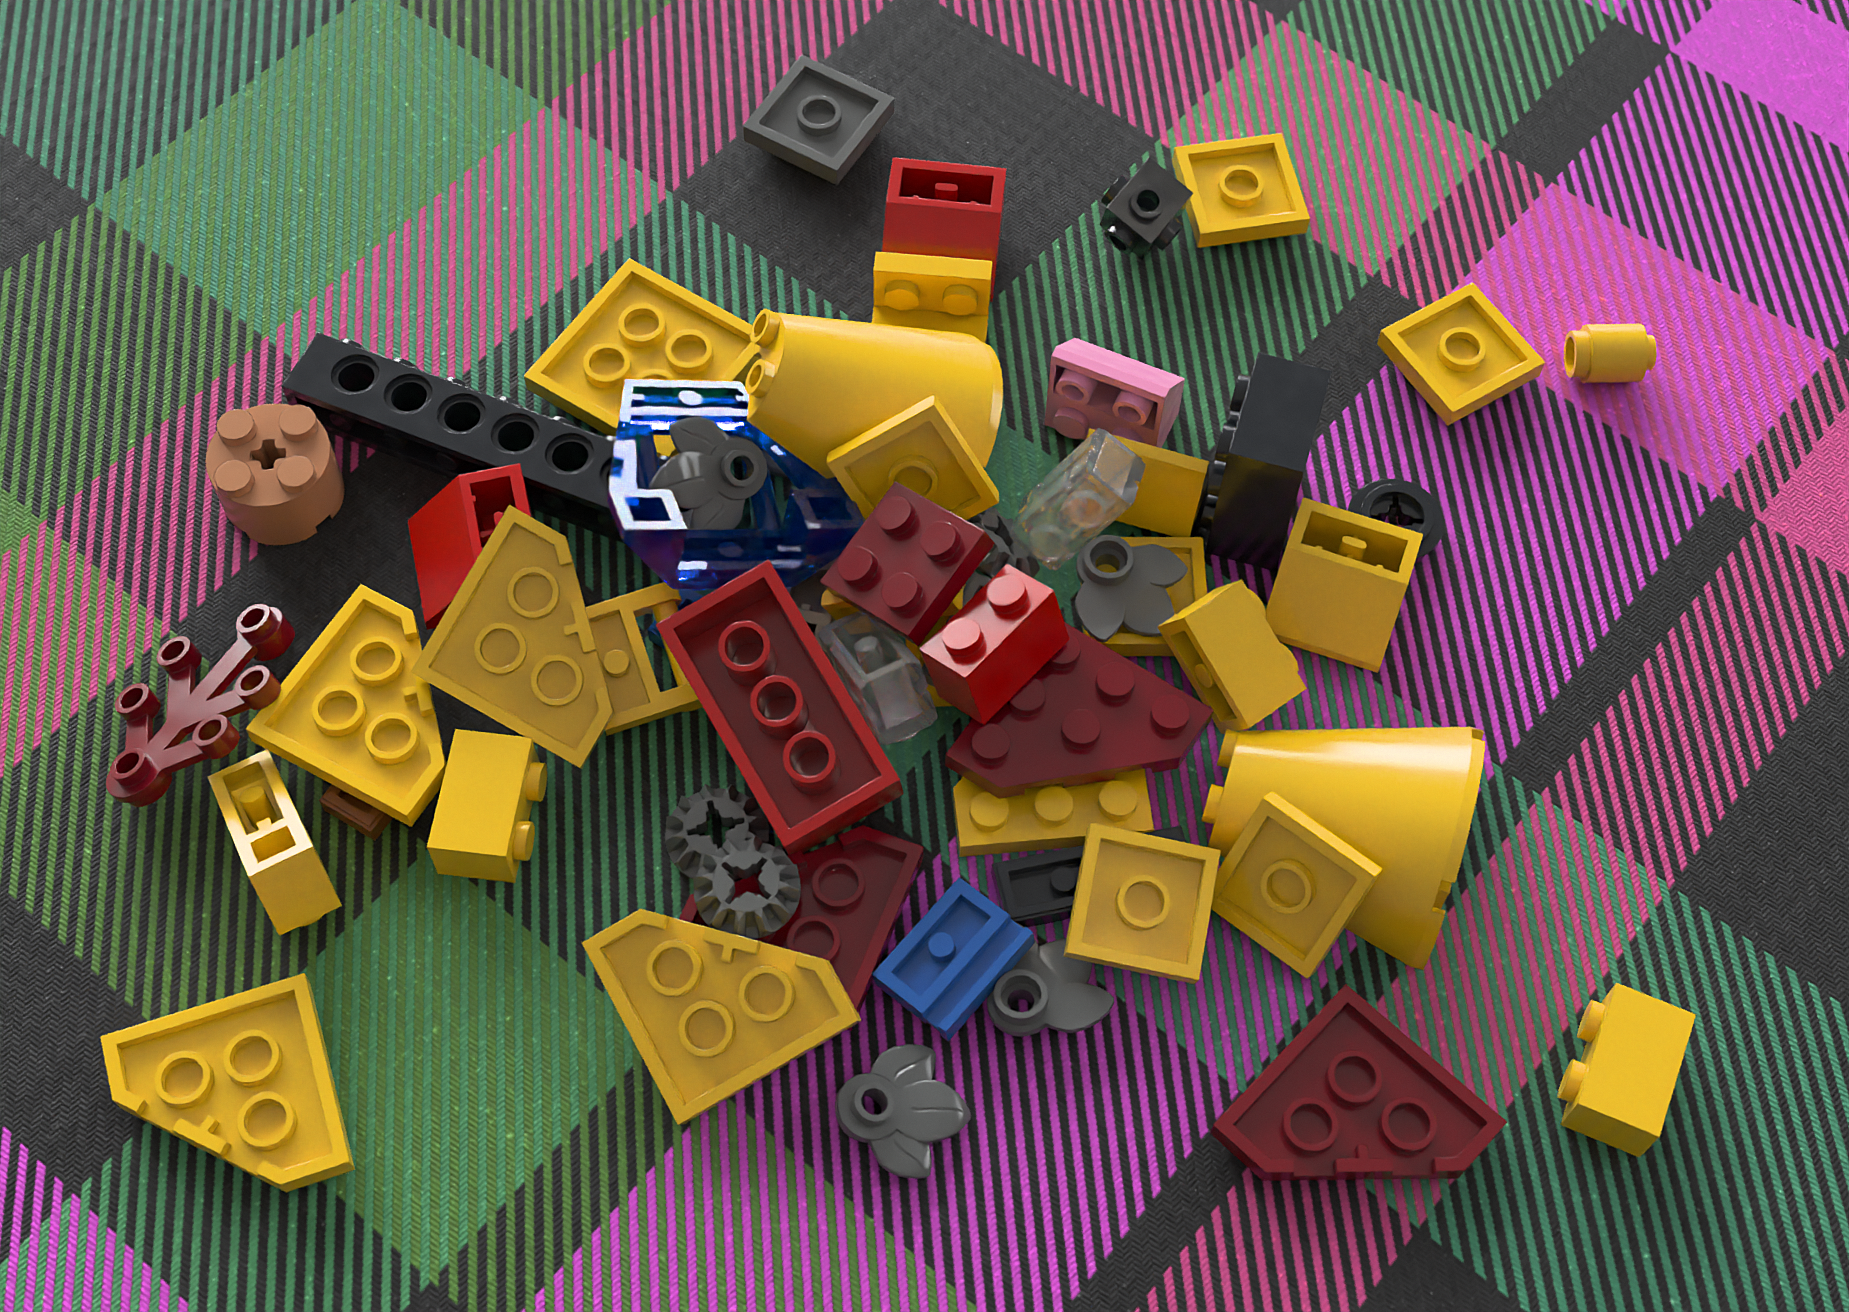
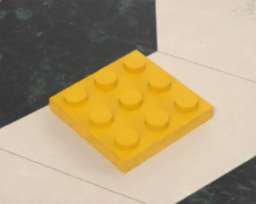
[524,258,761,457]

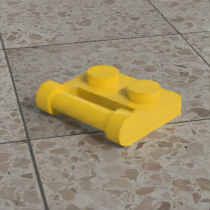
[586,582,703,736]

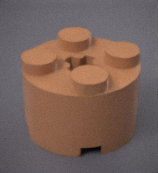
[206,404,345,545]

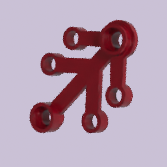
[106,604,295,807]

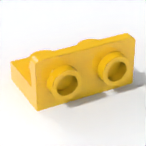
[872,252,992,344]

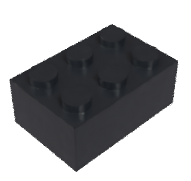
[1199,352,1332,572]

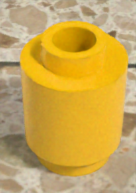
[1564,324,1657,383]

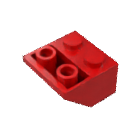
[882,157,1006,302]
[408,463,533,630]

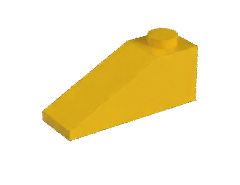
[208,749,342,936]

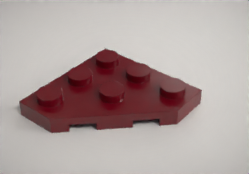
[945,622,1214,799]
[679,825,924,1031]
[1210,984,1507,1181]

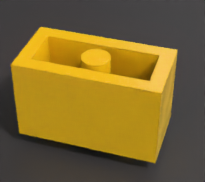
[1157,579,1307,734]
[427,729,547,883]
[1558,983,1696,1157]

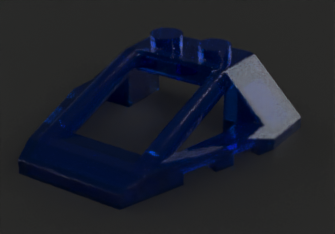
[607,379,865,591]

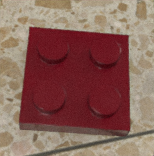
[820,481,995,647]

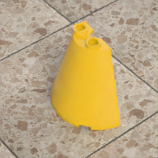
[745,309,1003,492]
[1201,727,1485,970]

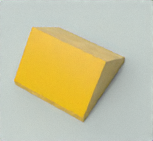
[1072,428,1209,537]

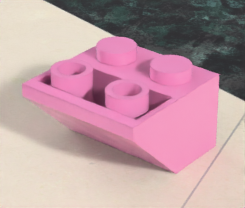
[1044,338,1185,448]

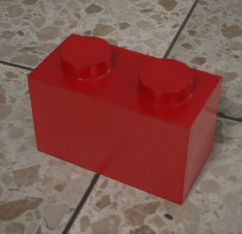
[919,564,1070,725]

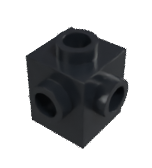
[1099,157,1193,260]

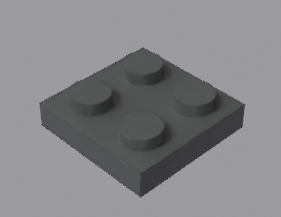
[743,55,895,185]

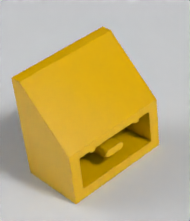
[1266,497,1423,673]

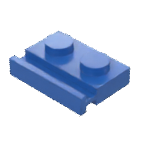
[872,877,1035,1042]

